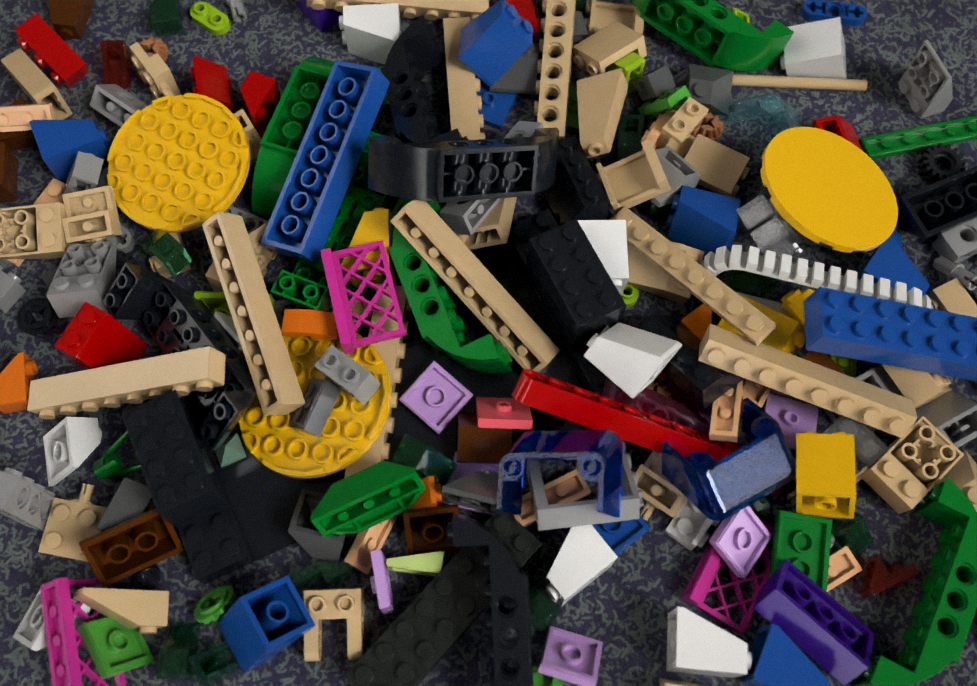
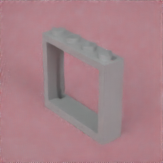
[522,433,644,531]

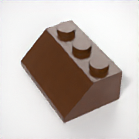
[79,508,184,587]

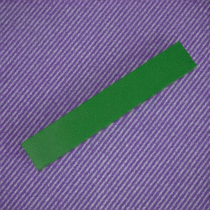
[859,115,977,160]

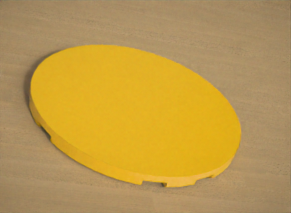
[106,93,250,233]
[760,127,898,253]
[238,332,392,479]

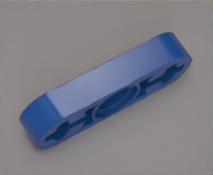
[800,0,867,27]

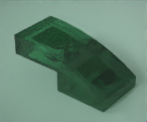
[291,562,354,588]

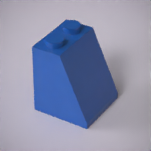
[458,0,533,87]
[29,120,112,183]
[666,185,741,258]
[857,236,930,296]
[217,575,315,674]
[739,623,830,686]

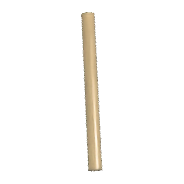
[732,74,868,91]

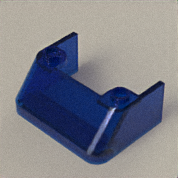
[662,398,796,521]
[496,430,623,517]

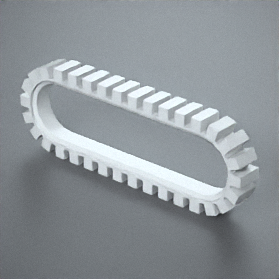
[701,245,933,314]

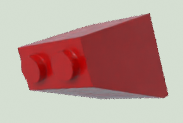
[54,302,149,370]

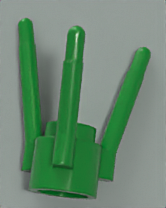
[93,430,142,479]

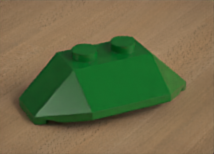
[310,461,426,537]

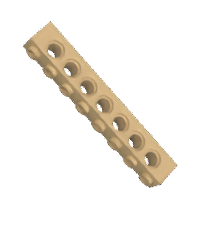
[534,0,576,140]

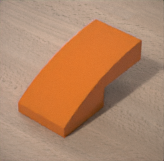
[281,309,339,341]

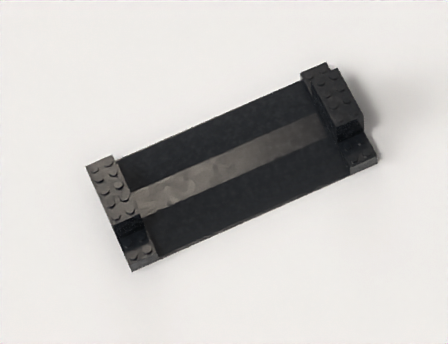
[122,208,626,585]

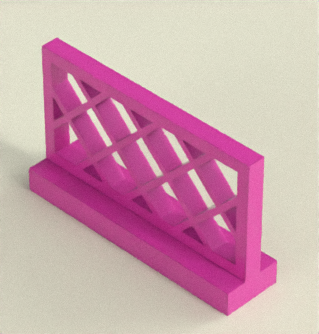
[320,240,406,354]
[680,503,774,634]
[40,577,126,686]

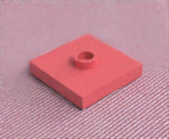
[476,397,533,430]

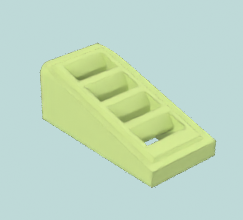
[386,551,445,577]

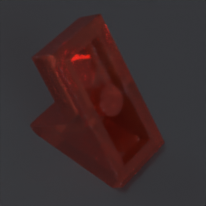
[100,40,133,88]
[860,554,919,599]

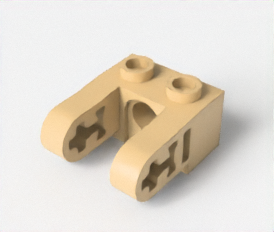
[304,587,364,662]

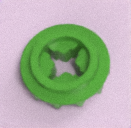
[194,586,237,624]

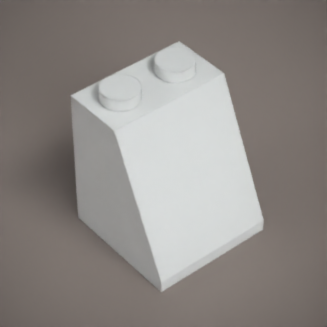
[339,3,401,65]
[780,17,847,79]
[577,220,629,295]
[584,323,682,399]
[543,525,618,607]
[666,607,752,678]

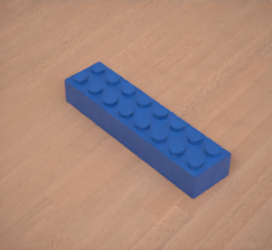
[261,60,390,265]
[804,287,977,382]

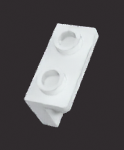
[664,488,725,551]

